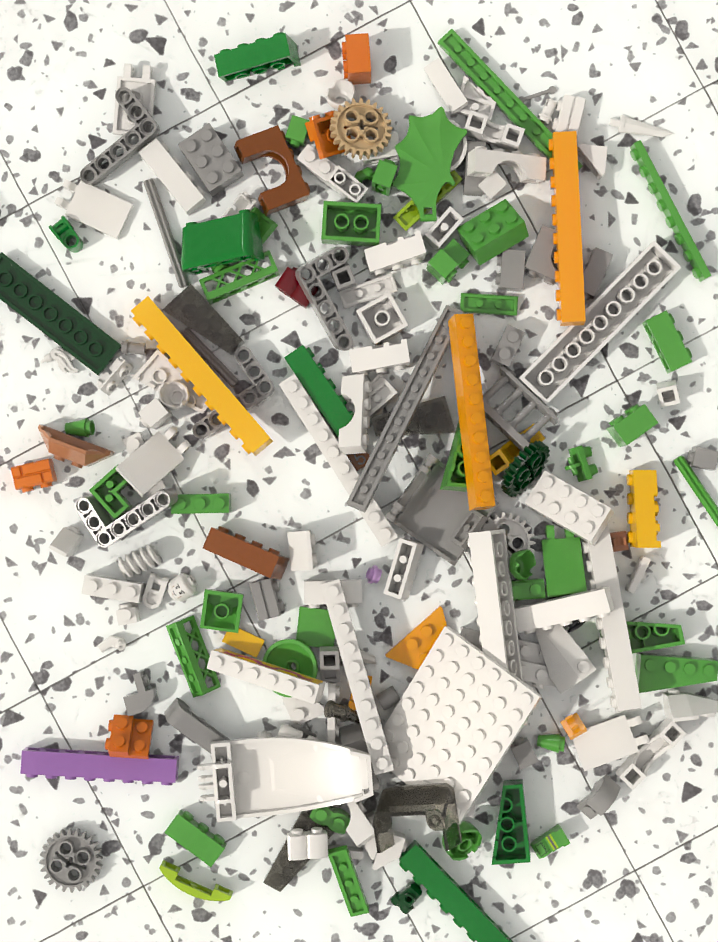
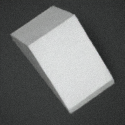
[577,144,608,180]

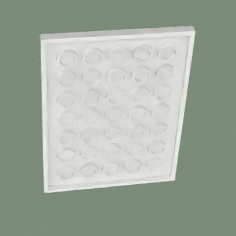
[383,626,542,826]

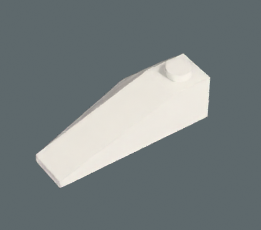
[662,689,718,722]

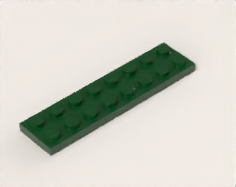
[0,252,121,376]

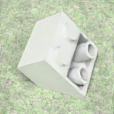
[287,530,318,571]

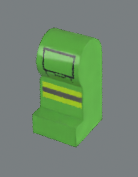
[530,824,570,859]

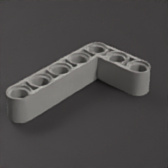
[80,87,160,186]
[295,246,353,351]
[192,346,274,439]
[75,488,178,547]

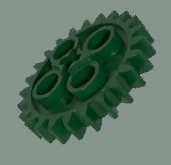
[501,440,550,497]

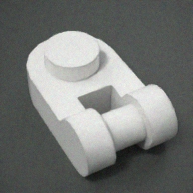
[142,572,170,609]

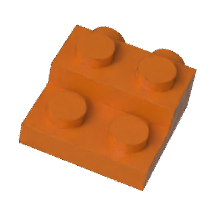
[305,110,351,159]
[105,715,154,759]

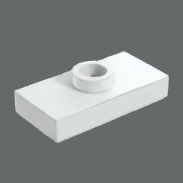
[625,556,651,594]

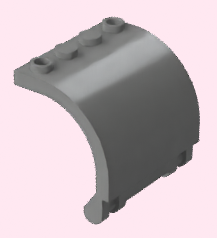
[384,453,499,566]

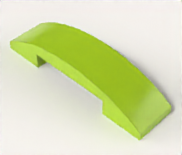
[159,860,233,901]

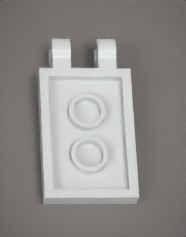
[112,63,156,137]
[54,179,134,240]
[115,426,191,497]
[572,715,650,771]

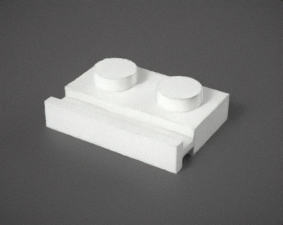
[368,374,399,419]

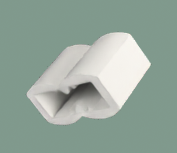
[287,827,328,860]

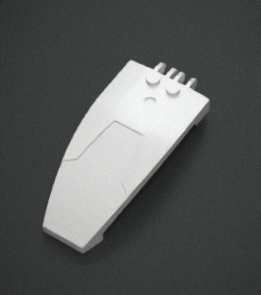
[197,737,374,822]

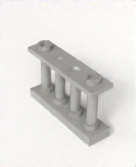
[483,366,558,451]

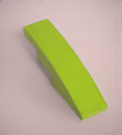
[393,170,463,231]

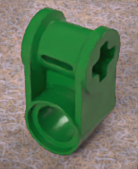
[48,215,83,253]

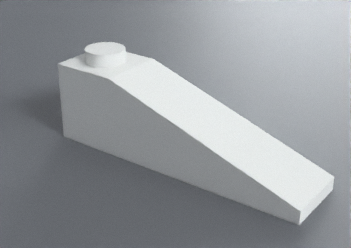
[535,623,596,694]

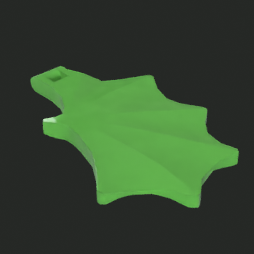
[393,106,467,222]

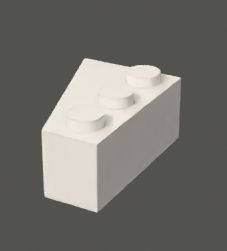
[364,230,426,276]
[349,339,410,376]

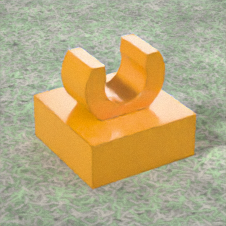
[560,713,587,740]

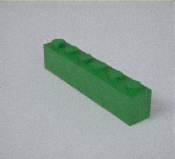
[284,345,369,438]

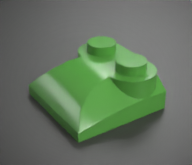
[200,589,244,633]

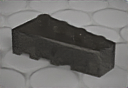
[162,284,245,356]
[370,396,456,437]

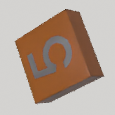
[347,453,370,471]

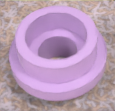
[366,565,382,584]

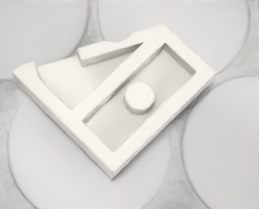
[456,76,496,121]
[281,696,328,724]

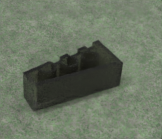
[263,811,335,892]

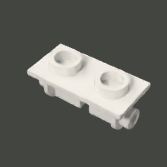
[221,191,257,218]
[96,356,134,396]

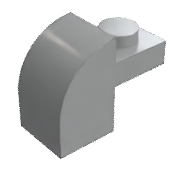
[330,251,356,292]
[319,646,340,683]
[123,670,157,716]
[577,775,621,819]

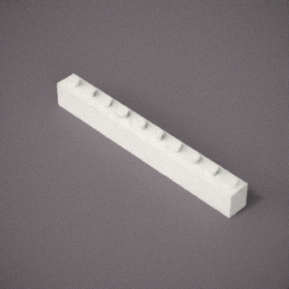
[279,374,398,547]
[582,524,642,712]
[320,578,394,775]

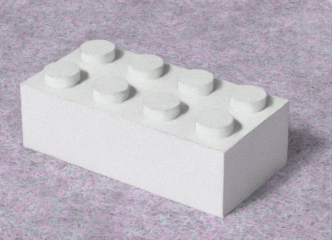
[525,471,614,545]

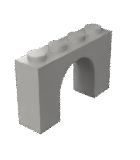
[524,225,613,300]

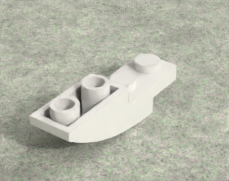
[296,144,369,203]

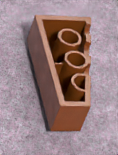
[203,526,290,580]

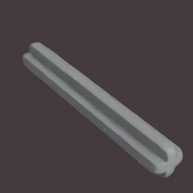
[181,327,239,387]

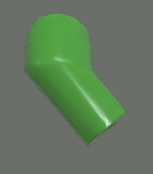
[354,167,375,183]

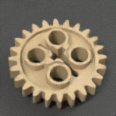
[329,98,392,160]

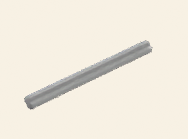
[144,179,189,288]

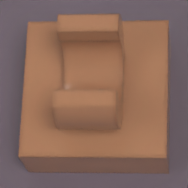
[610,531,629,552]

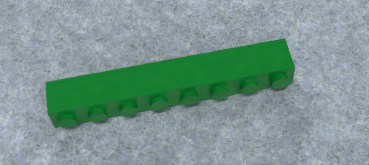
[399,840,513,942]

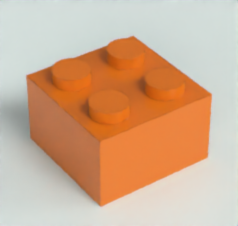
[342,33,371,85]

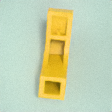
[490,423,546,476]

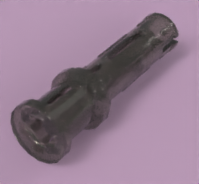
[324,700,361,725]

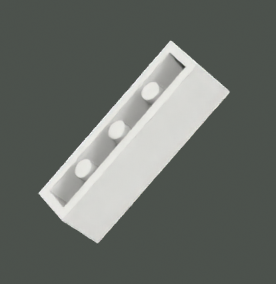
[138,138,206,216]

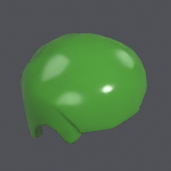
[509,549,536,581]

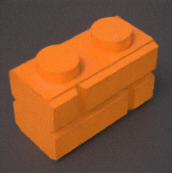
[11,459,57,493]

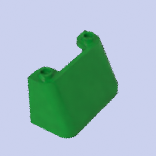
[181,209,265,275]

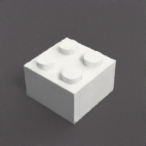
[356,292,409,346]

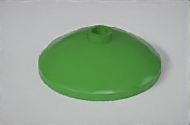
[262,639,318,697]

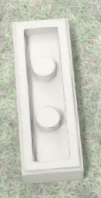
[423,58,469,114]
[339,273,398,309]

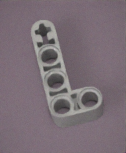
[164,697,230,754]

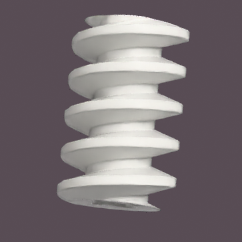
[118,544,162,580]

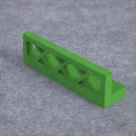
[199,250,280,305]
[166,615,221,698]

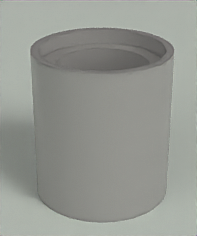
[376,686,400,710]

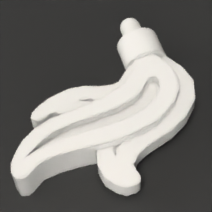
[40,347,79,374]

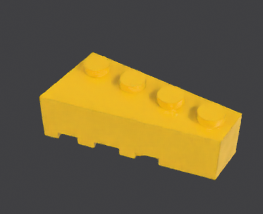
[626,470,661,548]

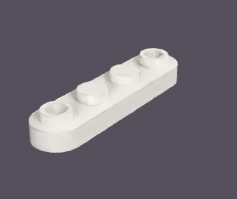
[327,682,340,743]

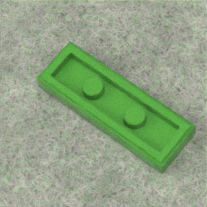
[460,293,518,316]

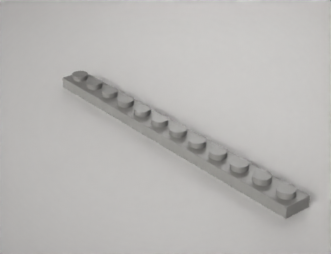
[346,305,464,513]

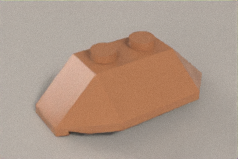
[38,424,114,469]

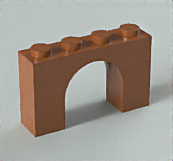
[234,125,310,216]

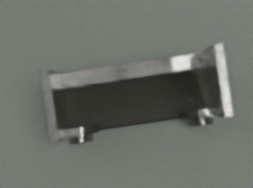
[373,783,462,853]

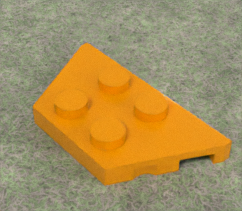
[385,606,447,670]

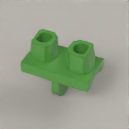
[565,445,598,482]

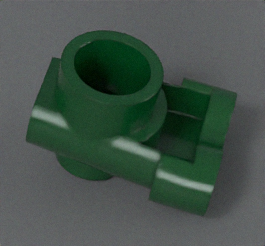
[390,881,422,914]

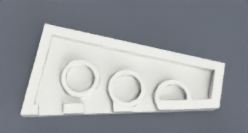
[133,349,208,414]

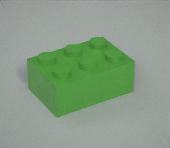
[456,199,529,266]
[321,201,382,247]

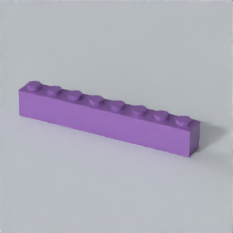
[20,747,179,785]

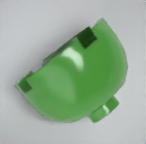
[442,820,482,861]

